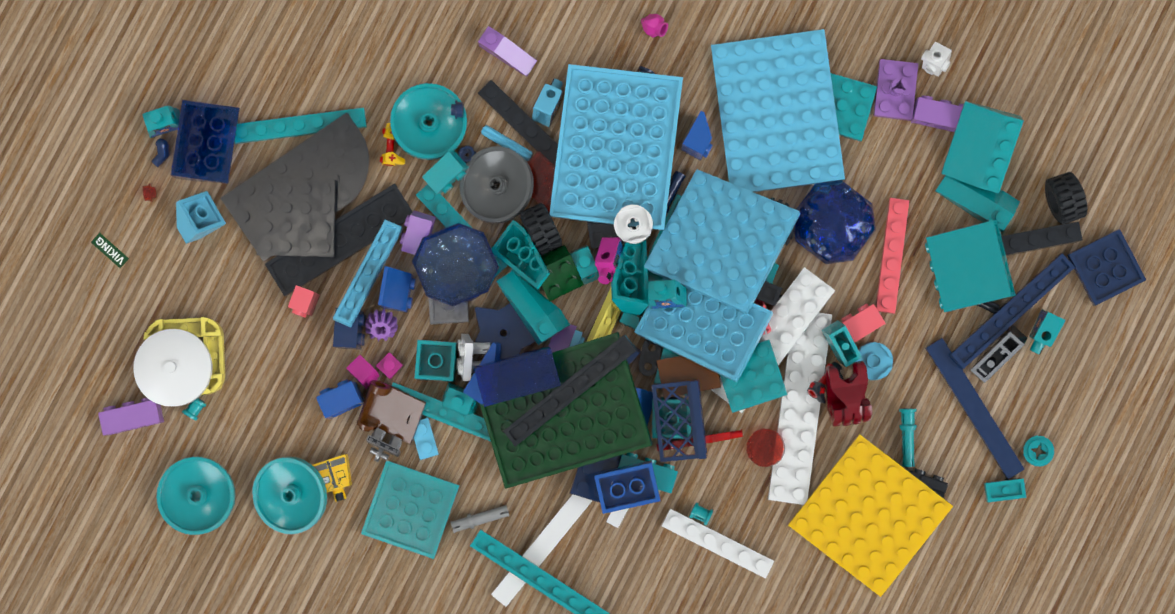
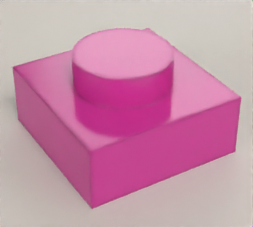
[376,352,404,379]

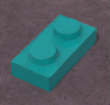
[984,478,1026,502]

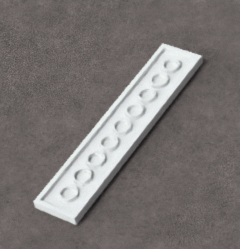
[768,313,832,505]

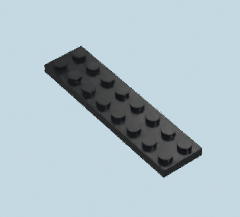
[265,184,413,297]

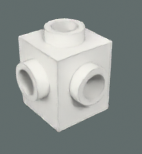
[921,42,952,77]

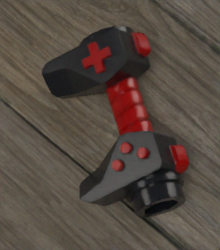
[807,361,844,404]

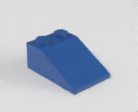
[378,266,416,313]

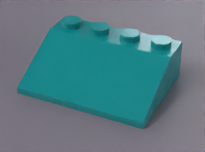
[941,101,1024,193]

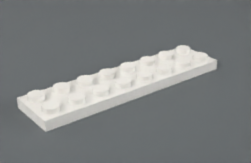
[711,267,835,413]

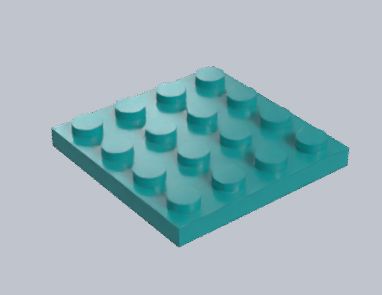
[361,460,460,559]

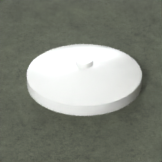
[134,329,213,406]

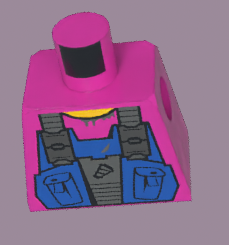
[595,237,623,285]

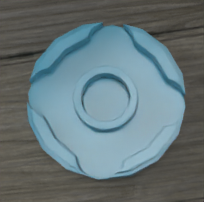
[856,342,893,380]

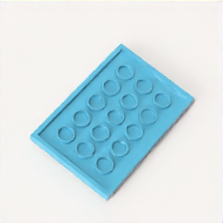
[634,278,773,382]

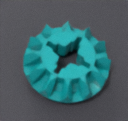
[1023,436,1054,467]

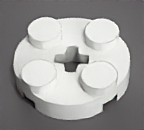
[614,204,653,244]

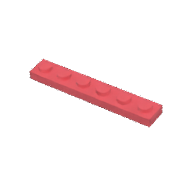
[876,198,909,314]

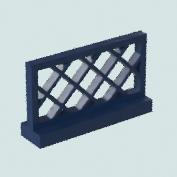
[652,379,708,462]

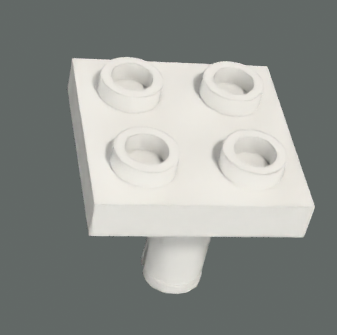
[456,334,490,381]

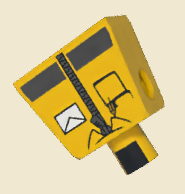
[312,454,352,502]

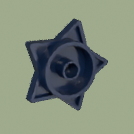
[475,303,536,367]

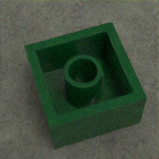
[541,245,584,302]

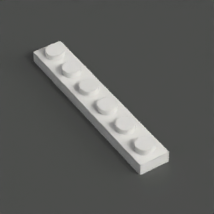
[662,509,774,578]

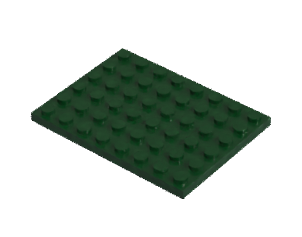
[479,332,653,489]

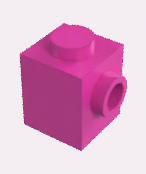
[346,355,380,389]

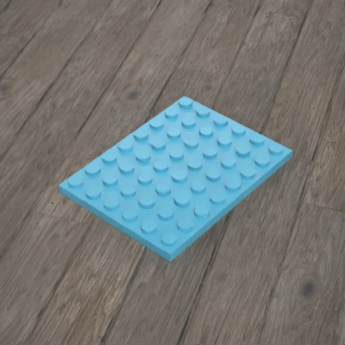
[711,29,845,192]
[549,64,683,231]

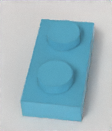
[414,418,439,460]

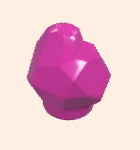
[641,14,668,38]

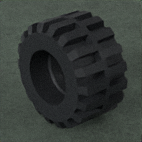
[1045,172,1088,225]
[520,203,562,256]

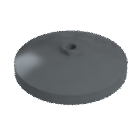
[460,146,534,223]

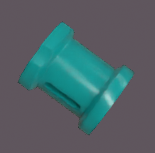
[182,398,207,421]
[689,502,714,526]

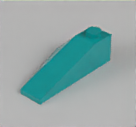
[935,175,1020,232]
[490,220,550,289]
[611,240,649,315]
[496,271,570,346]

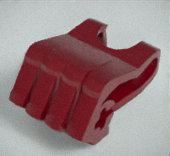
[825,361,872,427]

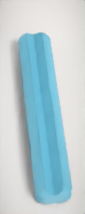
[481,125,533,161]

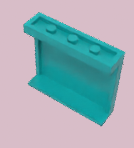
[925,220,1016,312]

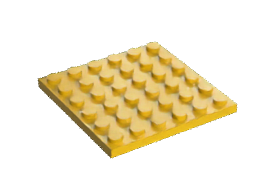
[788,434,953,597]

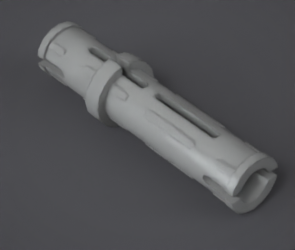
[450,505,509,533]

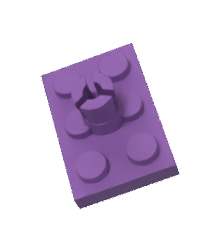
[873,59,918,121]

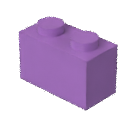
[400,210,436,257]

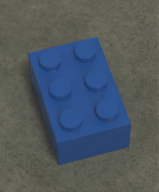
[594,460,660,514]

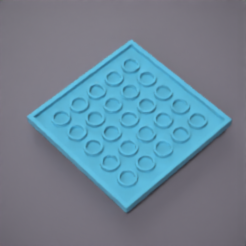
[644,169,800,314]

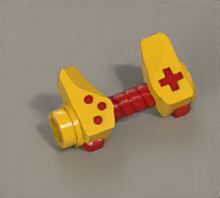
[380,123,405,166]

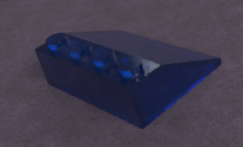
[171,100,240,184]

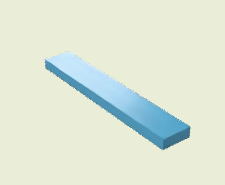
[333,220,403,328]

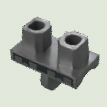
[366,428,402,462]

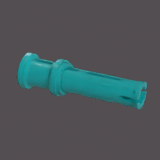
[899,408,917,467]

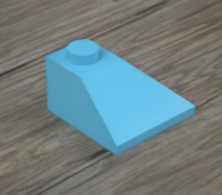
[176,191,226,244]

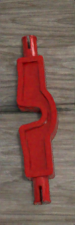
[656,429,743,452]

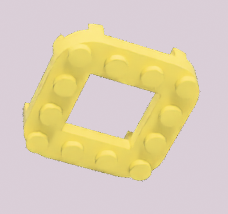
[144,317,225,395]

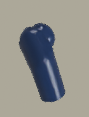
[151,138,170,167]

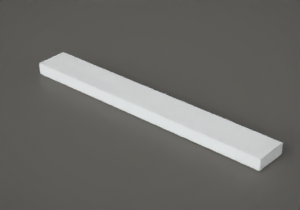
[491,495,592,607]

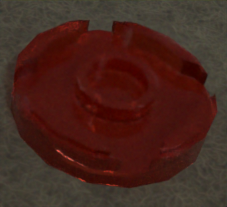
[746,428,785,467]

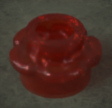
[143,183,157,202]

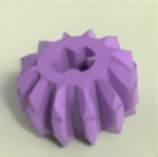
[365,309,398,342]

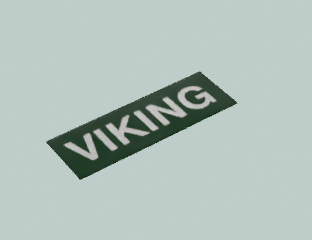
[91,233,129,268]

